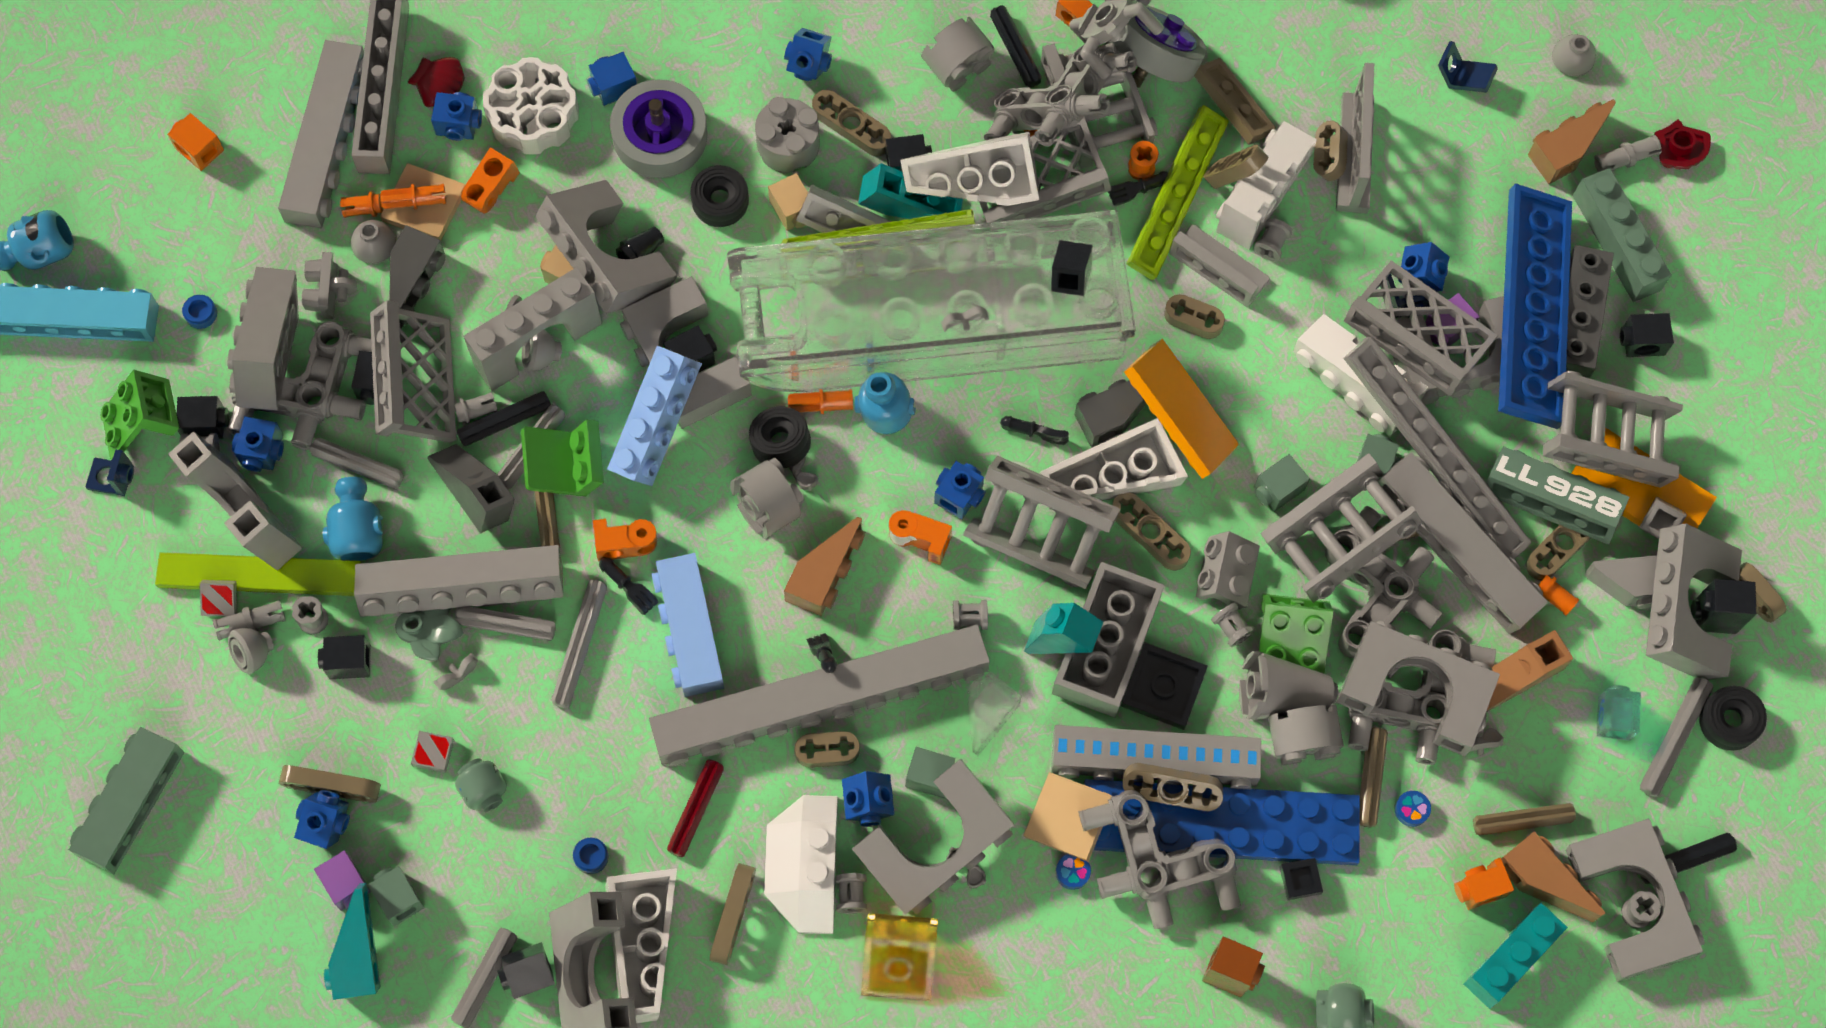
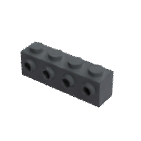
[1566,245,1614,378]

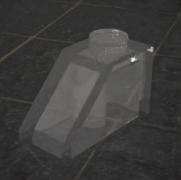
[967,671,1022,756]

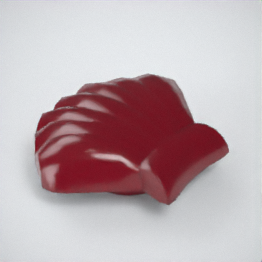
[407,57,465,108]
[1654,119,1711,170]

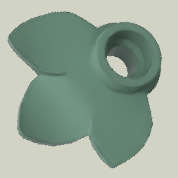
[395,608,464,661]

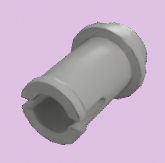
[454,392,498,424]

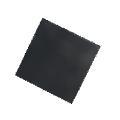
[1121,642,1208,730]

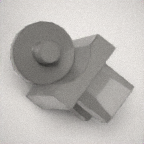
[302,252,357,319]

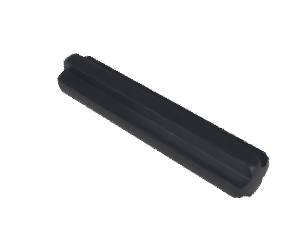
[990,5,1042,88]
[457,391,551,446]
[1640,833,1737,884]

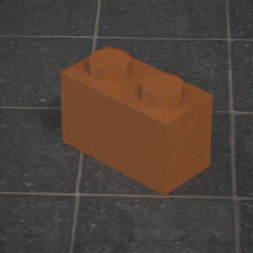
[1202,936,1265,998]

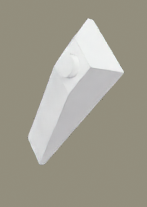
[900,132,1040,206]

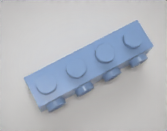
[607,345,702,486]

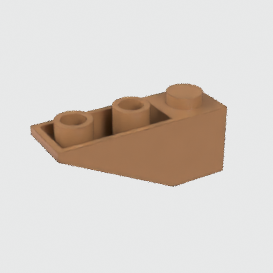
[1528,99,1616,184]
[784,517,866,617]
[1486,630,1574,712]
[1501,831,1606,922]

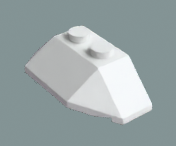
[764,795,838,934]

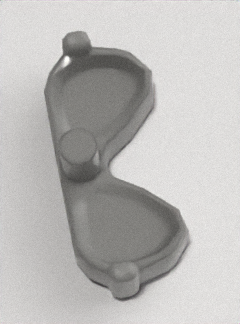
[941,306,989,332]
[789,457,818,491]
[434,653,478,690]
[1469,728,1504,756]
[946,847,986,888]

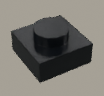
[1280,858,1323,901]

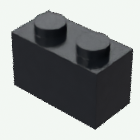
[1691,579,1757,634]

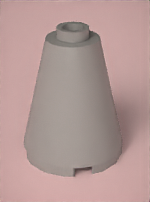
[1239,651,1338,720]

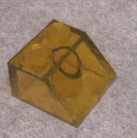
[861,913,938,1002]

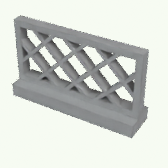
[1336,63,1375,214]
[979,117,1111,235]
[1344,260,1498,397]
[370,300,456,443]

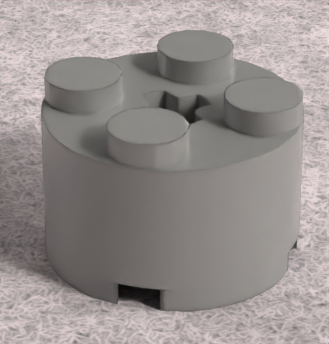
[921,17,994,92]
[755,97,820,173]
[730,458,804,538]
[1268,705,1344,765]

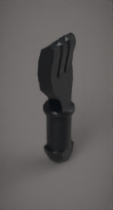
[1108,171,1168,206]
[1000,416,1069,445]
[599,557,658,615]
[806,633,837,673]

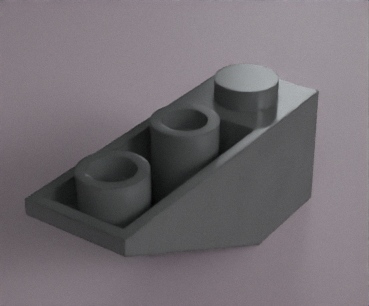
[389,225,446,329]
[1074,379,1147,448]
[427,444,515,534]

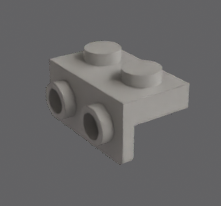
[1196,531,1260,609]

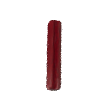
[667,759,724,857]

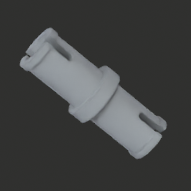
[1594,135,1662,172]
[213,600,286,641]

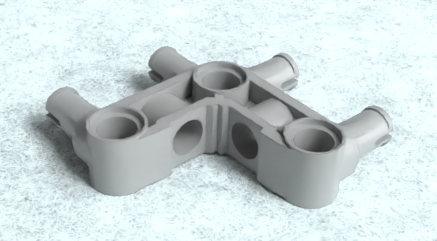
[984,45,1137,146]
[227,321,372,450]
[1325,506,1443,679]
[1348,630,1496,765]
[1078,790,1241,929]

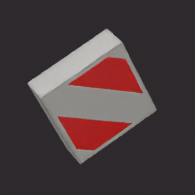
[200,580,237,616]
[411,731,454,773]

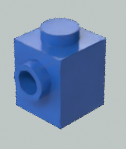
[586,52,637,106]

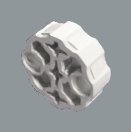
[483,57,579,155]

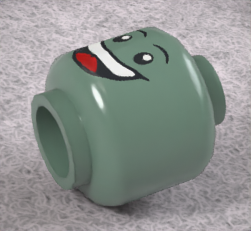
[455,758,507,812]

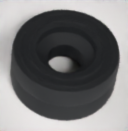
[690,165,749,227]
[749,406,811,469]
[1699,686,1767,751]

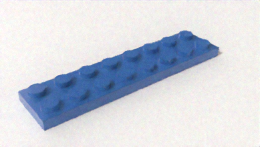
[1498,183,1572,429]
[1084,779,1360,866]

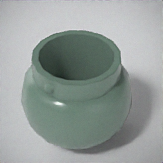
[1316,983,1374,1028]

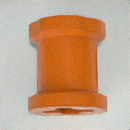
[1128,141,1159,180]

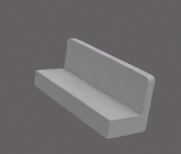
[796,185,893,261]
[1170,225,1269,308]

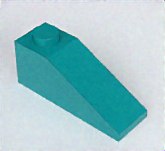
[858,163,963,219]
[1024,603,1103,654]
[324,883,381,1000]

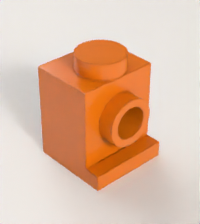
[1454,857,1514,910]

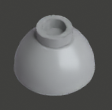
[1552,34,1596,76]
[351,220,396,264]
[522,330,562,372]
[228,628,274,674]

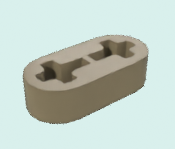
[1313,121,1348,181]
[1164,294,1225,339]
[1739,562,1787,623]
[795,731,860,768]

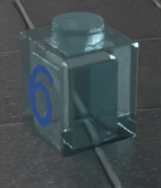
[1596,685,1641,740]

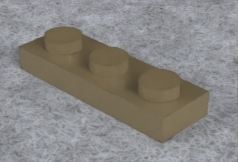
[1194,58,1276,145]

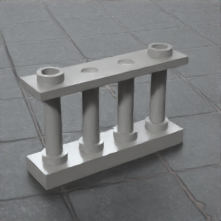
[1041,40,1158,169]
[1543,371,1683,488]
[1260,453,1422,603]
[963,456,1120,589]

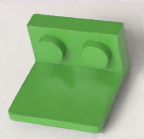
[100,369,179,459]
[521,419,604,497]
[1258,594,1334,674]

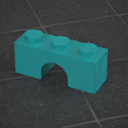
[1463,903,1568,1009]

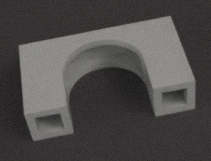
[535,180,677,314]
[463,267,602,391]
[620,276,752,429]
[1393,296,1504,405]
[168,431,302,571]
[1646,523,1742,680]
[1336,621,1500,756]
[852,759,1014,915]
[1566,818,1705,982]
[549,892,637,1028]

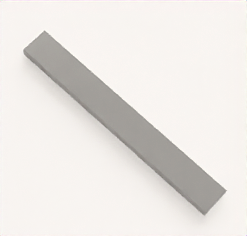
[1343,336,1532,559]

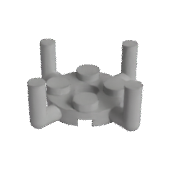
[1069,0,1164,79]

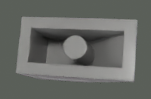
[1586,555,1657,609]

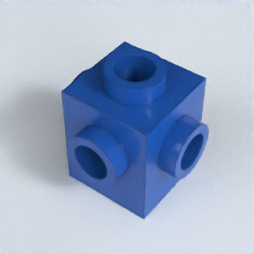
[784,28,832,81]
[431,92,482,141]
[1398,242,1449,292]
[232,416,284,472]
[934,461,986,520]
[842,771,895,827]
[294,790,350,849]

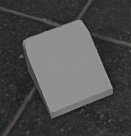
[1639,497,1687,539]

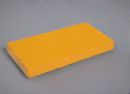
[1124,338,1239,479]
[1571,427,1717,528]

